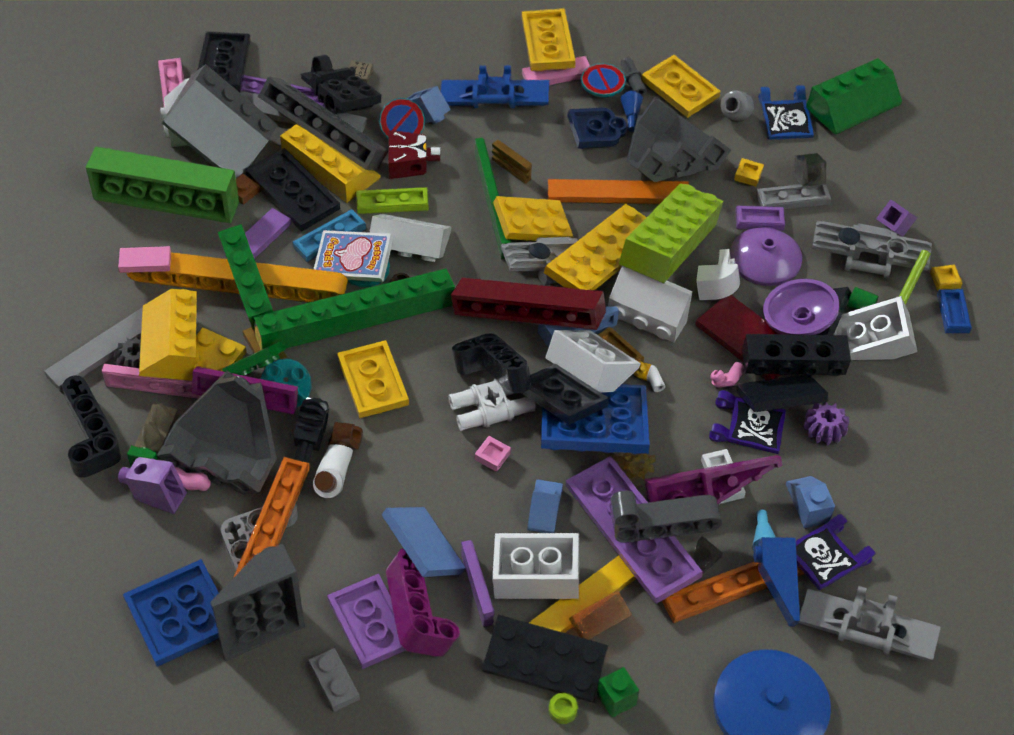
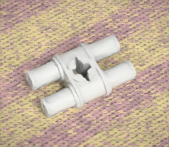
[448,379,535,431]

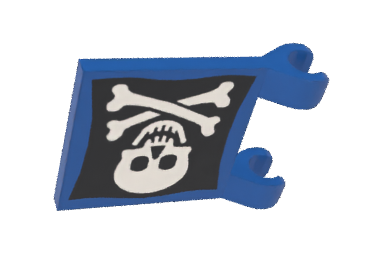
[758,85,814,140]

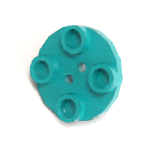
[261,359,312,407]

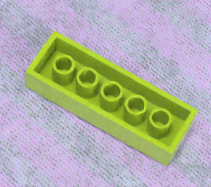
[619,183,723,283]

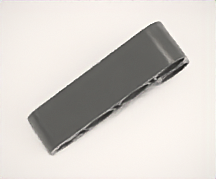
[610,491,722,543]

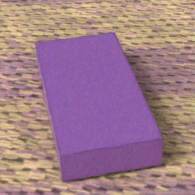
[735,206,785,231]

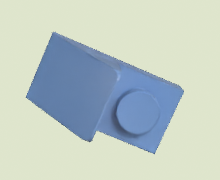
[527,479,563,533]

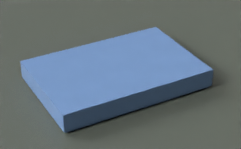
[381,507,466,577]

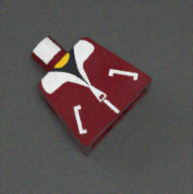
[388,130,440,179]

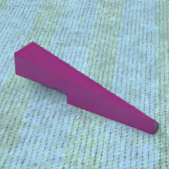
[644,455,782,504]

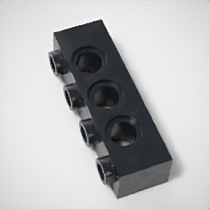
[742,334,851,376]

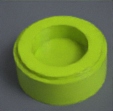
[548,693,578,724]

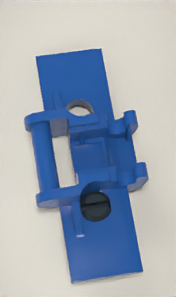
[441,65,549,108]

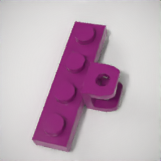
[192,366,298,414]

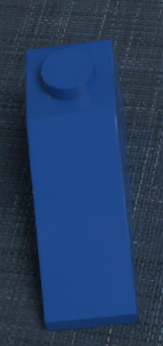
[753,537,800,626]

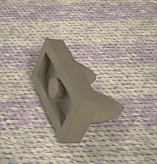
[135,403,179,457]

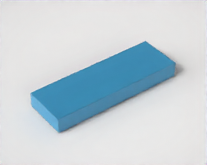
[292,209,366,262]

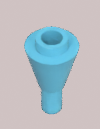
[752,510,776,551]

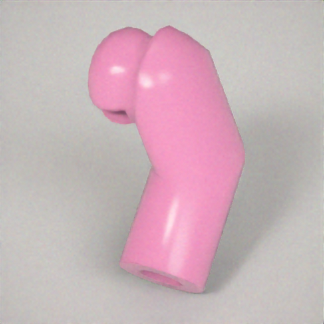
[710,362,745,388]
[176,467,211,491]

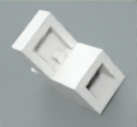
[697,249,740,300]

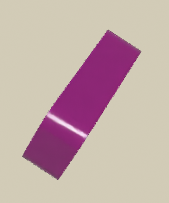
[386,548,460,657]

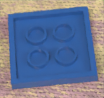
[123,559,219,667]

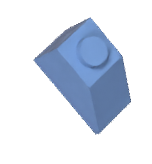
[406,86,451,124]
[786,476,835,528]

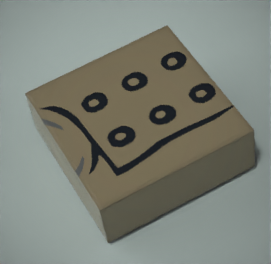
[348,60,373,84]

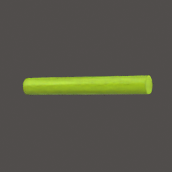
[899,250,931,305]

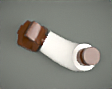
[313,422,363,498]

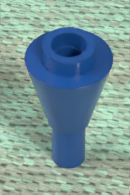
[620,91,643,132]

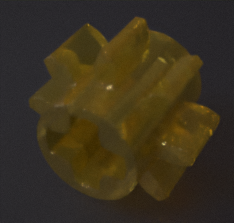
[623,453,656,480]

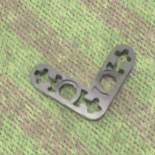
[221,504,298,571]

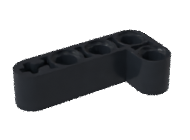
[452,333,532,393]
[62,375,121,478]

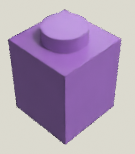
[876,199,917,237]

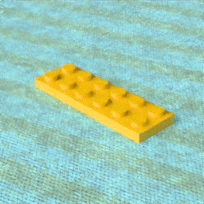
[543,204,647,290]

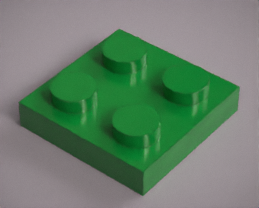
[222,341,286,376]

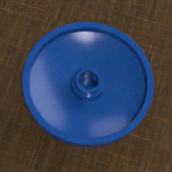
[713,650,831,735]

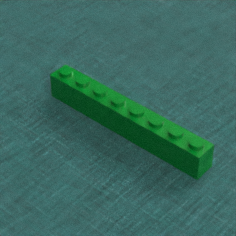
[254,268,455,350]

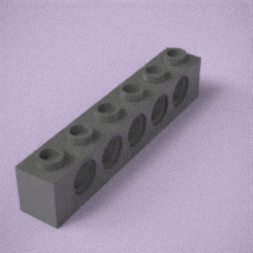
[258,77,389,171]

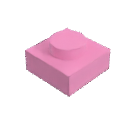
[474,436,511,472]

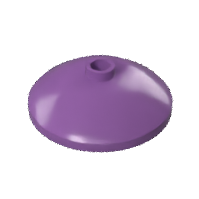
[730,227,802,286]
[763,279,840,335]

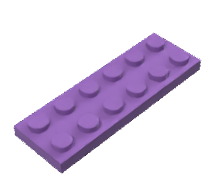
[566,456,702,604]

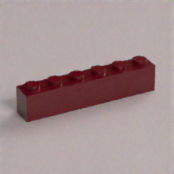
[451,278,606,330]

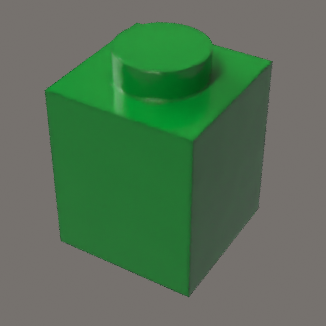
[597,667,639,718]

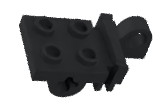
[301,55,382,114]

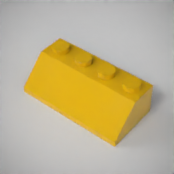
[280,124,381,203]
[139,289,197,381]

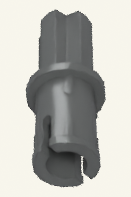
[620,57,647,96]

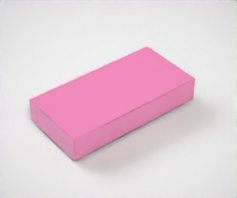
[118,246,171,273]

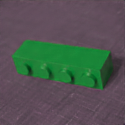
[218,224,273,330]

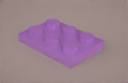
[327,574,406,669]

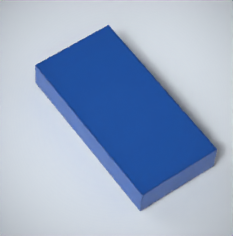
[937,289,972,333]

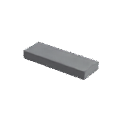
[756,182,831,209]

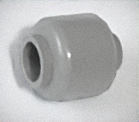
[721,90,754,121]

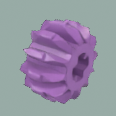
[804,402,849,446]

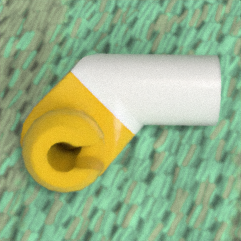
[634,361,666,392]

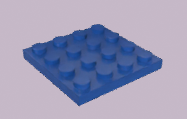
[541,384,650,454]

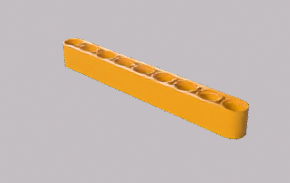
[127,252,348,302]

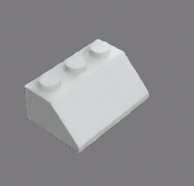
[370,214,452,262]
[608,266,692,343]
[545,330,641,393]

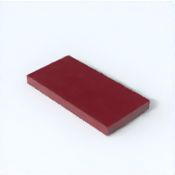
[695,295,780,380]

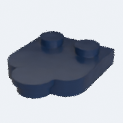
[567,108,628,149]

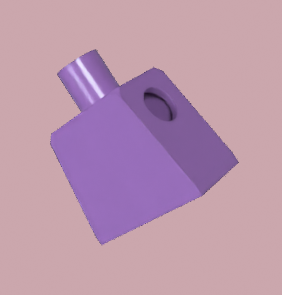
[118,457,187,514]

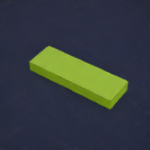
[356,187,429,214]

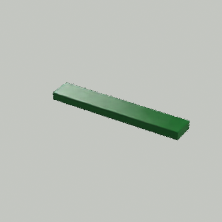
[475,138,511,260]

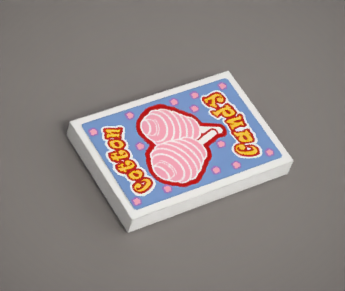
[314,230,394,282]

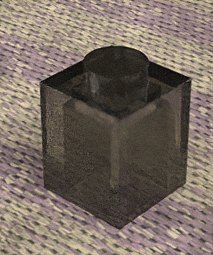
[795,153,826,187]

